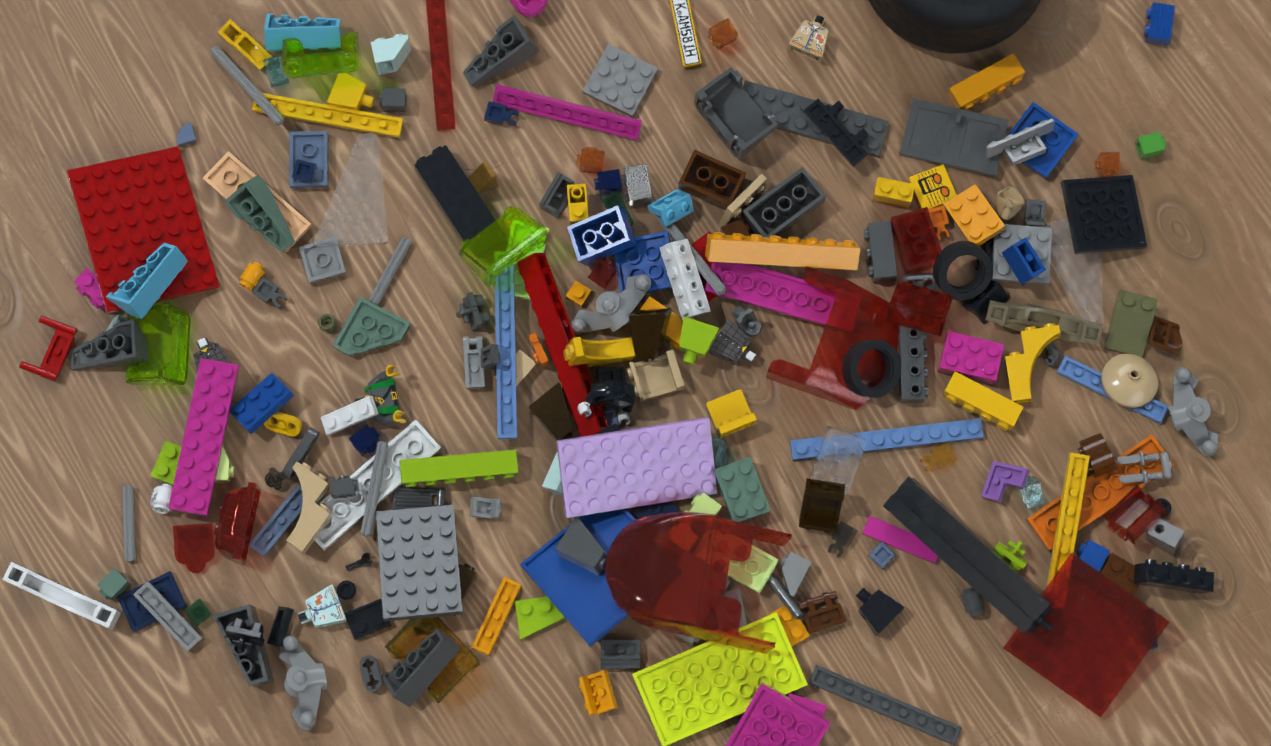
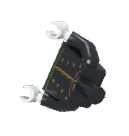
[578,380,637,425]

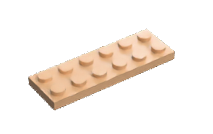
[203,151,312,253]

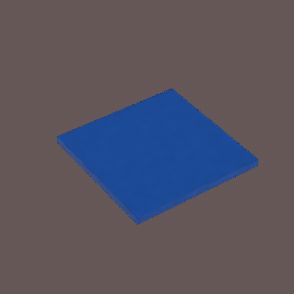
[520,509,682,647]

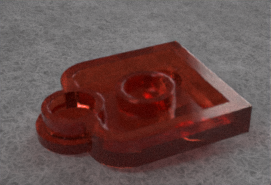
[173,523,215,573]

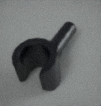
[345,553,372,570]

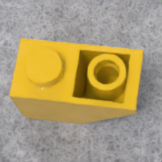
[567,183,589,225]

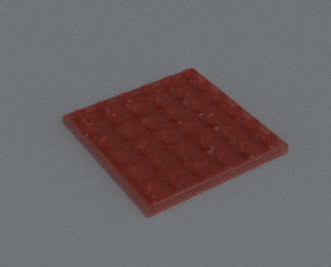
[1003,552,1170,717]

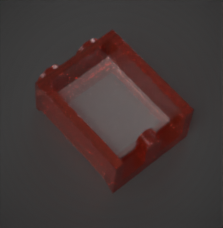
[1103,485,1168,544]

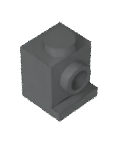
[330,476,359,499]

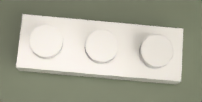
[321,396,378,435]

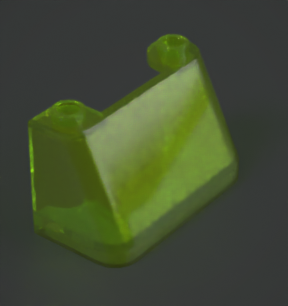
[459,206,549,288]
[126,304,191,386]

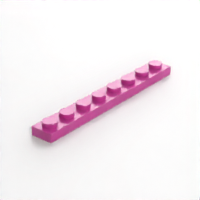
[493,84,642,140]

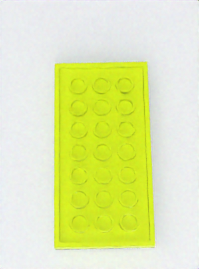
[632,612,808,746]

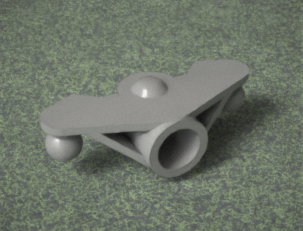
[571,274,651,334]
[1168,367,1218,457]
[279,636,327,731]

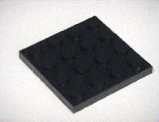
[1061,175,1147,254]

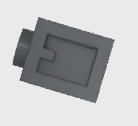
[481,344,500,370]

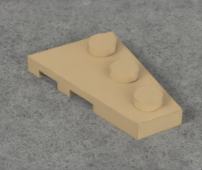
[718,174,767,229]

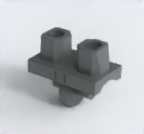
[456,292,490,331]
[732,306,762,336]

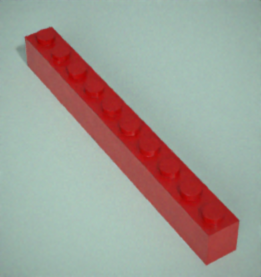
[517,253,609,437]

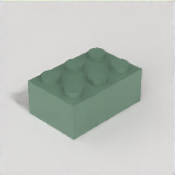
[714,457,771,527]

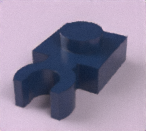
[484,101,519,126]

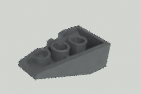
[463,15,540,87]
[70,319,149,370]

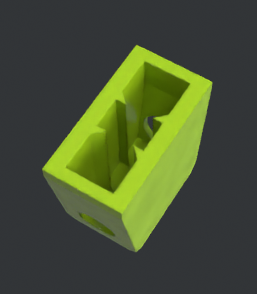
[679,316,719,366]

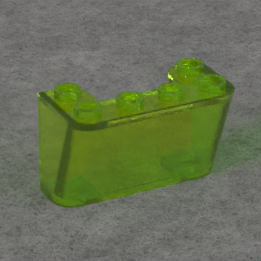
[282,32,362,78]

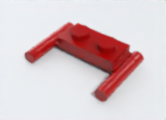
[19,316,78,381]

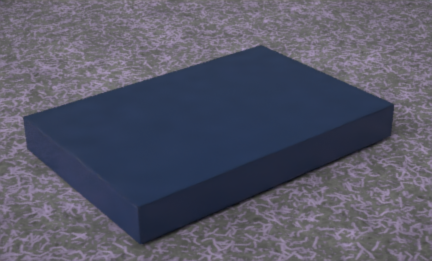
[117,571,188,632]

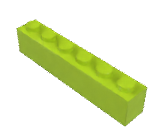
[399,450,518,487]

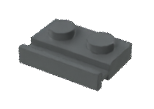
[600,640,640,669]

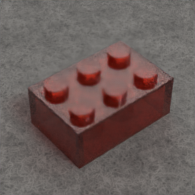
[890,207,942,274]
[886,280,954,336]

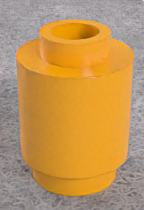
[239,261,265,291]

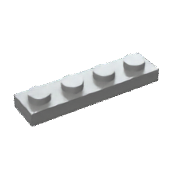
[133,581,202,651]

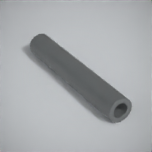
[767,573,804,620]

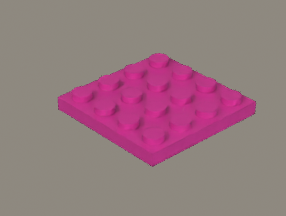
[726,682,831,746]

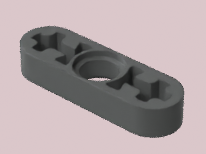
[281,427,320,479]

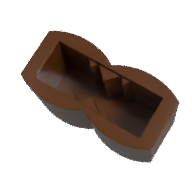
[1078,433,1117,478]

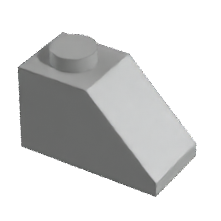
[780,552,812,599]

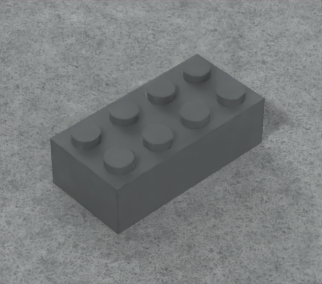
[742,167,826,238]

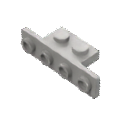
[985,118,1055,166]

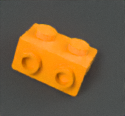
[579,670,618,715]

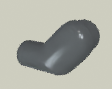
[1045,342,1060,366]

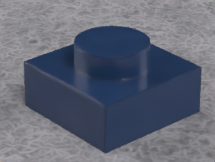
[292,159,316,183]

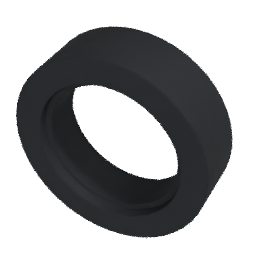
[933,241,993,300]
[842,339,901,398]

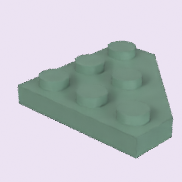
[332,297,411,356]

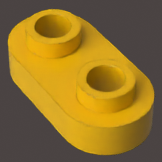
[264,411,302,437]

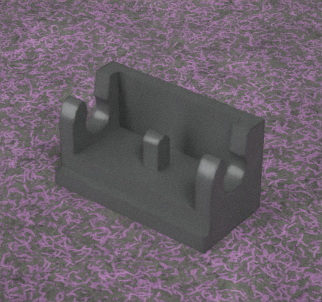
[539,172,574,218]

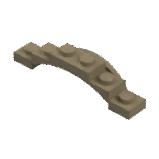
[986,300,1103,344]

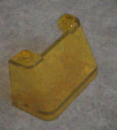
[385,617,480,704]

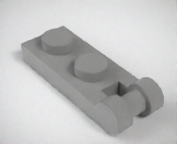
[463,335,485,389]

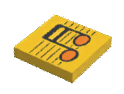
[908,164,957,213]

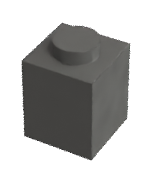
[379,88,407,112]

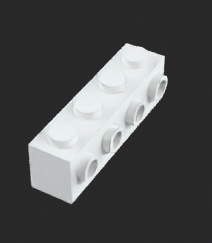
[659,239,711,320]

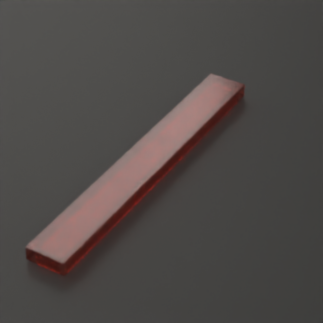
[426,0,456,131]

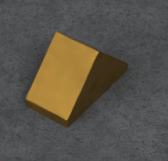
[468,161,498,193]

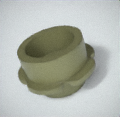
[318,314,337,332]

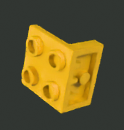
[706,389,757,438]

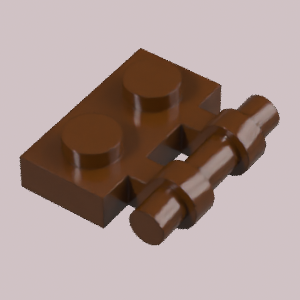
[798,591,846,634]

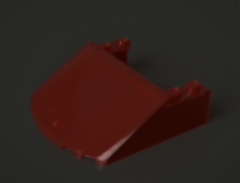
[766,266,899,410]

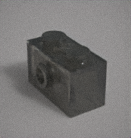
[621,164,652,209]

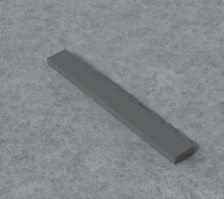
[808,665,962,746]

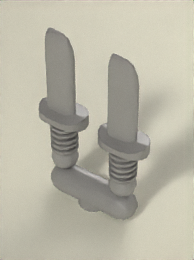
[1115,451,1172,485]

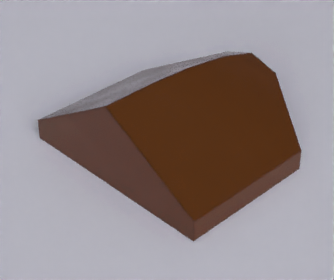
[1147,316,1182,353]

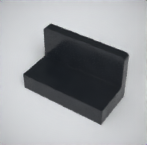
[963,280,1009,324]

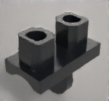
[226,618,265,653]

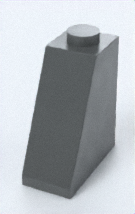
[555,517,609,575]

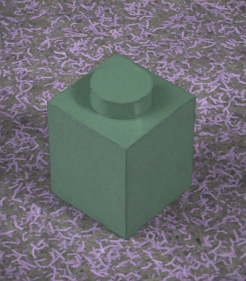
[97,568,131,601]

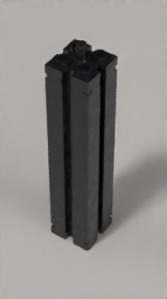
[883,477,1054,633]

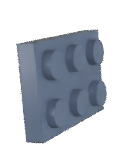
[289,131,328,188]

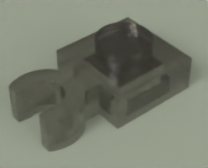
[828,521,858,558]

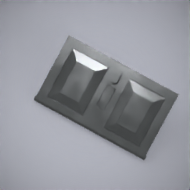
[899,98,1009,177]

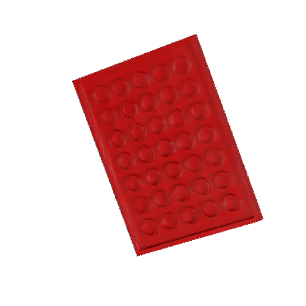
[67,146,220,314]

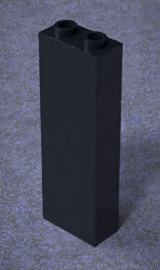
[414,145,507,262]

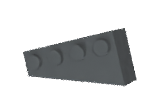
[212,604,274,687]

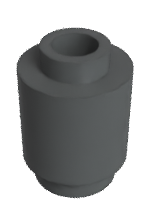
[960,587,985,617]

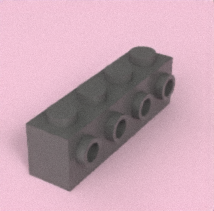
[898,324,928,403]

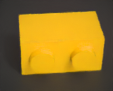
[872,177,915,208]

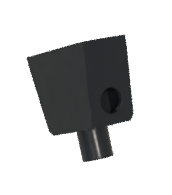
[856,588,904,636]

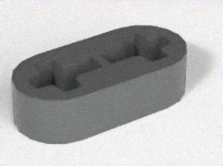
[359,655,382,693]

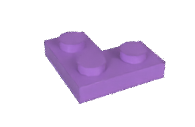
[981,461,1030,503]

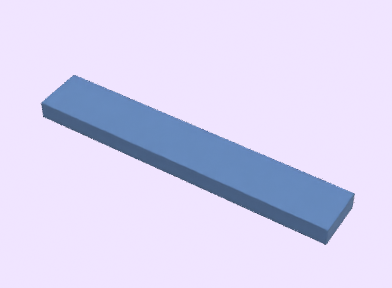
[1056,355,1168,424]

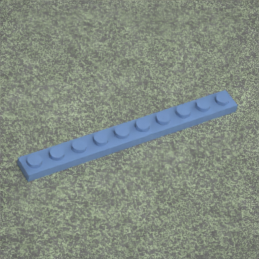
[494,251,518,440]
[790,418,984,461]

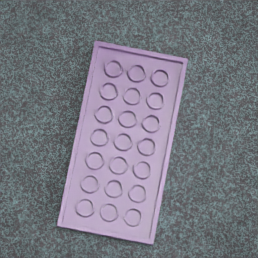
[556,417,717,518]

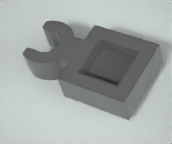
[251,277,288,309]

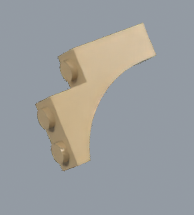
[286,462,332,554]

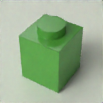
[1135,131,1166,160]

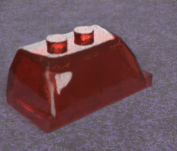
[214,482,261,565]

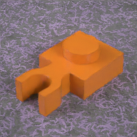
[925,205,950,241]
[528,333,549,368]

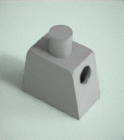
[1138,517,1185,556]

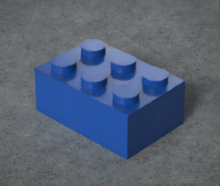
[567,205,637,266]

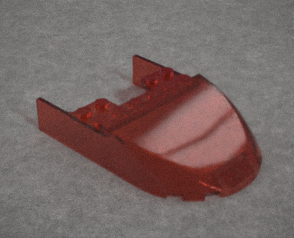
[605,512,792,654]

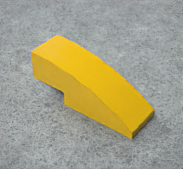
[216,19,272,71]

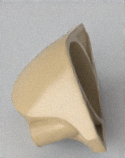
[996,186,1024,220]

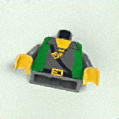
[354,365,406,425]

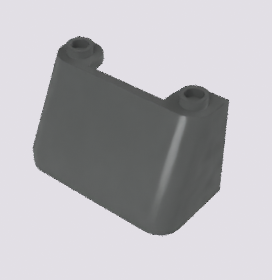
[694,67,778,160]

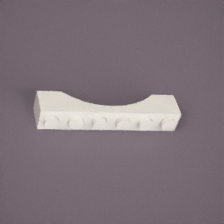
[2,562,121,631]

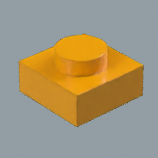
[565,280,592,307]

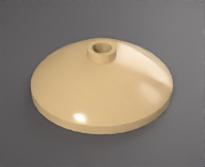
[1101,354,1158,408]

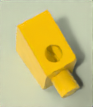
[327,70,375,111]

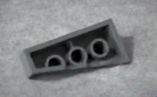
[381,629,460,707]

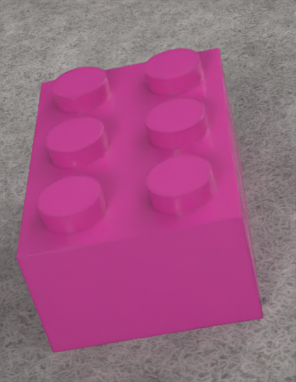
[937,331,1004,386]

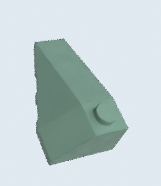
[224,174,295,252]

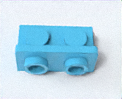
[647,189,694,227]

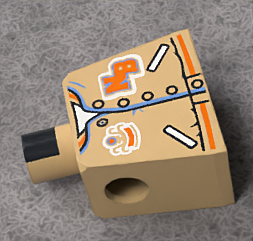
[788,15,829,63]

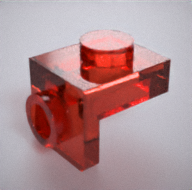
[588,257,618,289]

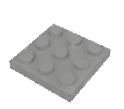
[583,44,658,118]
[991,224,1052,285]

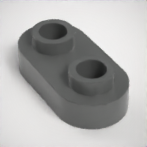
[900,273,938,294]

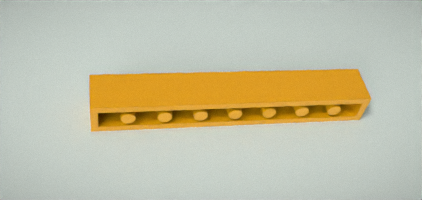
[705,232,860,270]

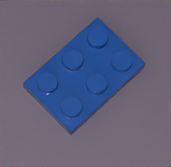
[230,373,295,434]

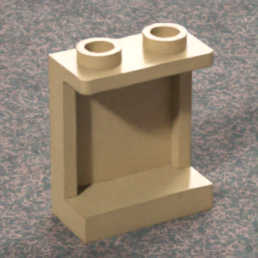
[627,350,684,402]

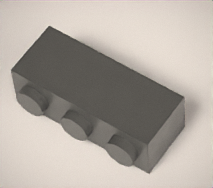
[864,221,897,283]

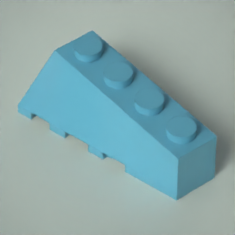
[264,13,342,51]
[106,243,188,319]

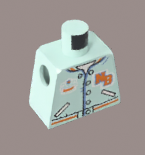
[298,585,347,628]

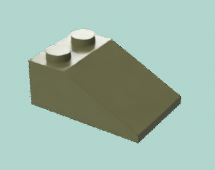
[1104,290,1158,357]

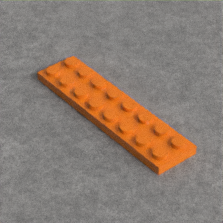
[1026,434,1175,551]

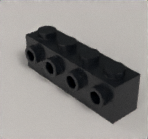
[1134,560,1214,594]

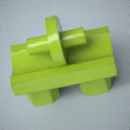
[995,540,1027,571]

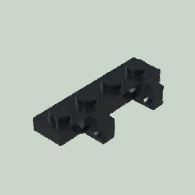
[804,99,868,167]

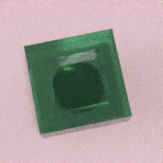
[184,599,212,626]

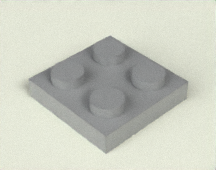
[299,237,346,284]

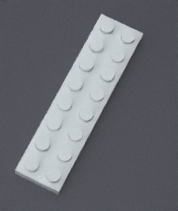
[315,420,441,551]

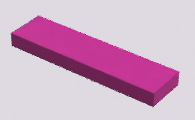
[862,516,937,564]

